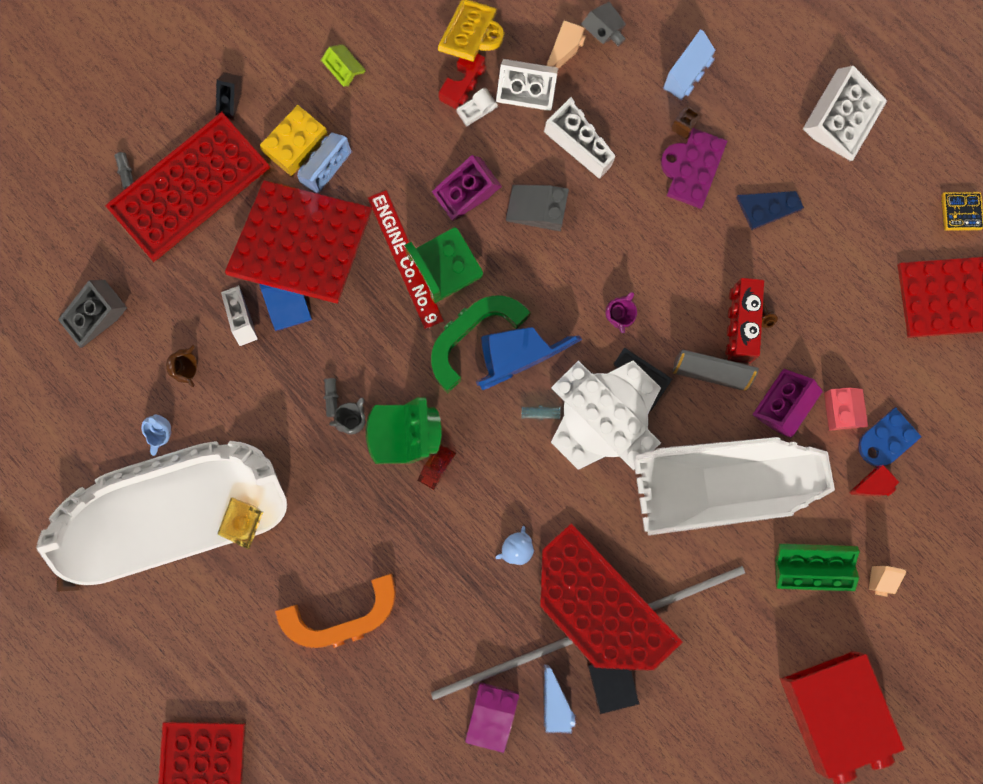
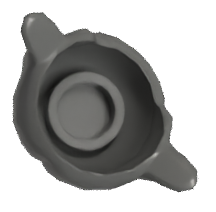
[329,398,366,435]

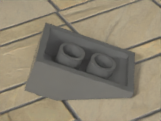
[506,185,569,232]
[58,280,127,348]

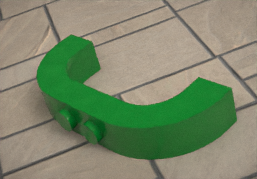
[431,295,531,394]

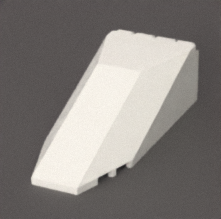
[634,437,835,535]

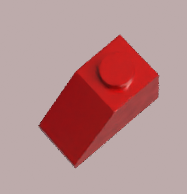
[849,465,900,497]

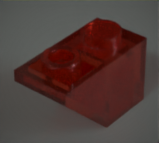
[417,444,456,490]

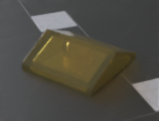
[217,497,263,549]

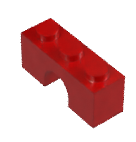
[439,53,487,110]

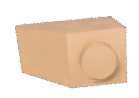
[869,566,906,597]

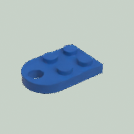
[859,408,921,466]

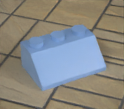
[663,29,715,100]
[297,133,351,194]

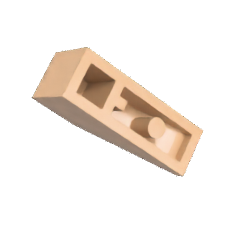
[546,21,586,69]

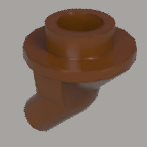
[762,301,778,328]

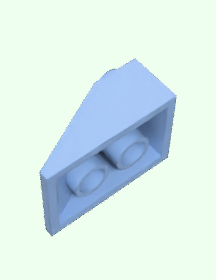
[544,665,575,732]

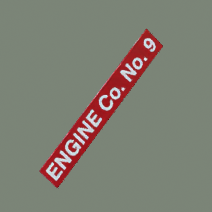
[368,190,444,329]

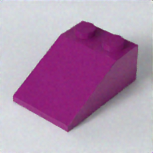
[432,155,502,221]
[465,682,519,753]

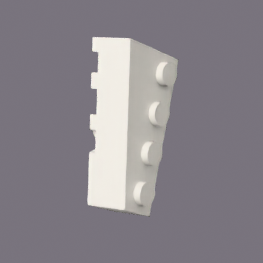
[544,97,616,179]

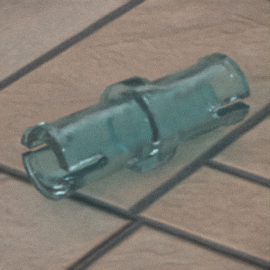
[522,405,560,421]

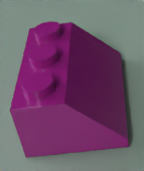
[752,369,823,438]

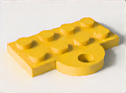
[438,0,504,61]

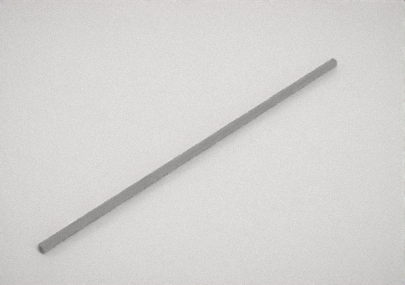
[431,566,745,700]

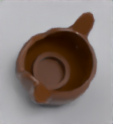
[166,345,197,387]

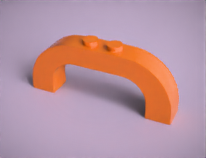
[275,574,396,648]

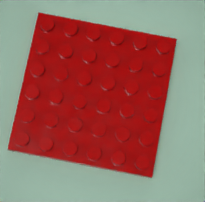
[225,180,372,304]

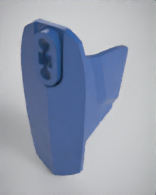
[476,327,582,390]

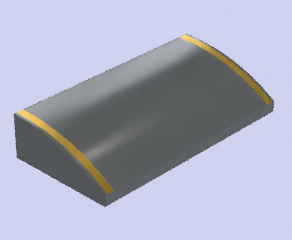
[672,349,759,391]

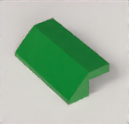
[776,544,860,591]

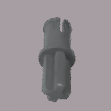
[114,152,134,189]
[323,378,339,417]

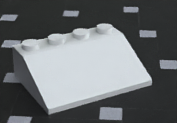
[803,66,887,161]

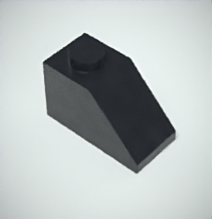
[216,72,242,119]

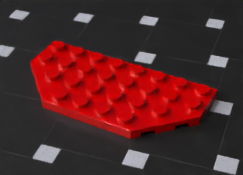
[540,523,683,671]

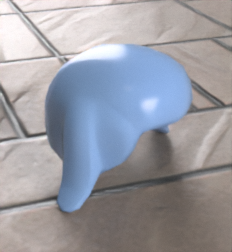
[141,414,171,456]
[496,526,534,565]

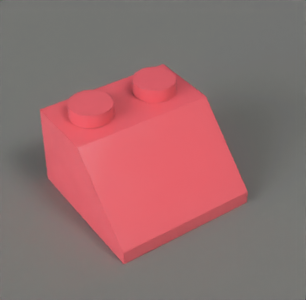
[824,388,868,431]

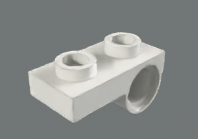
[457,88,498,126]

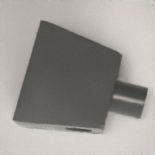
[581,2,626,46]

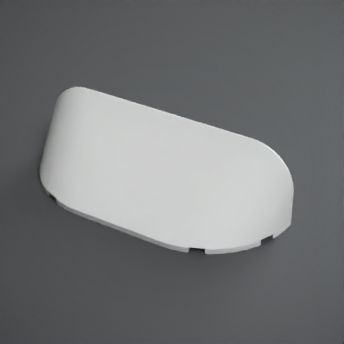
[37,441,287,585]

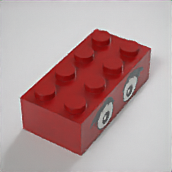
[725,278,764,363]

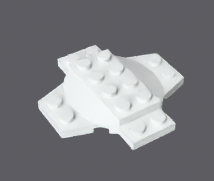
[551,361,661,470]

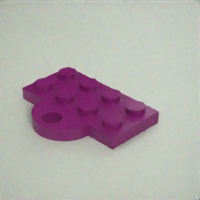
[661,128,727,209]

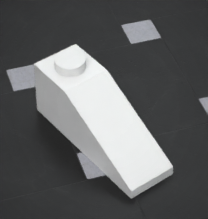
[221,286,258,346]

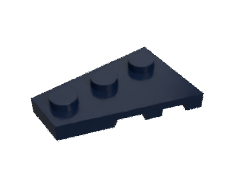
[736,191,804,230]

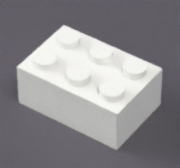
[496,59,558,111]

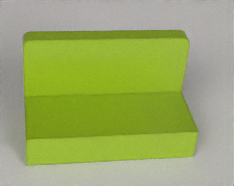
[321,45,366,87]

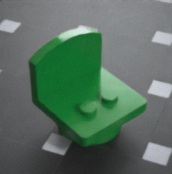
[404,227,483,303]
[366,397,441,464]

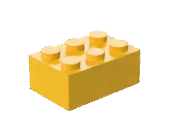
[260,105,328,176]

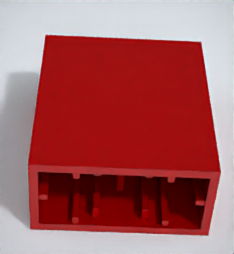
[780,651,905,784]

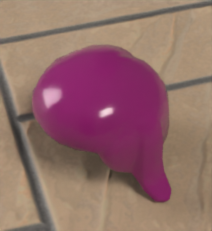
[605,292,637,333]

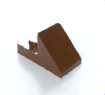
[671,105,702,139]

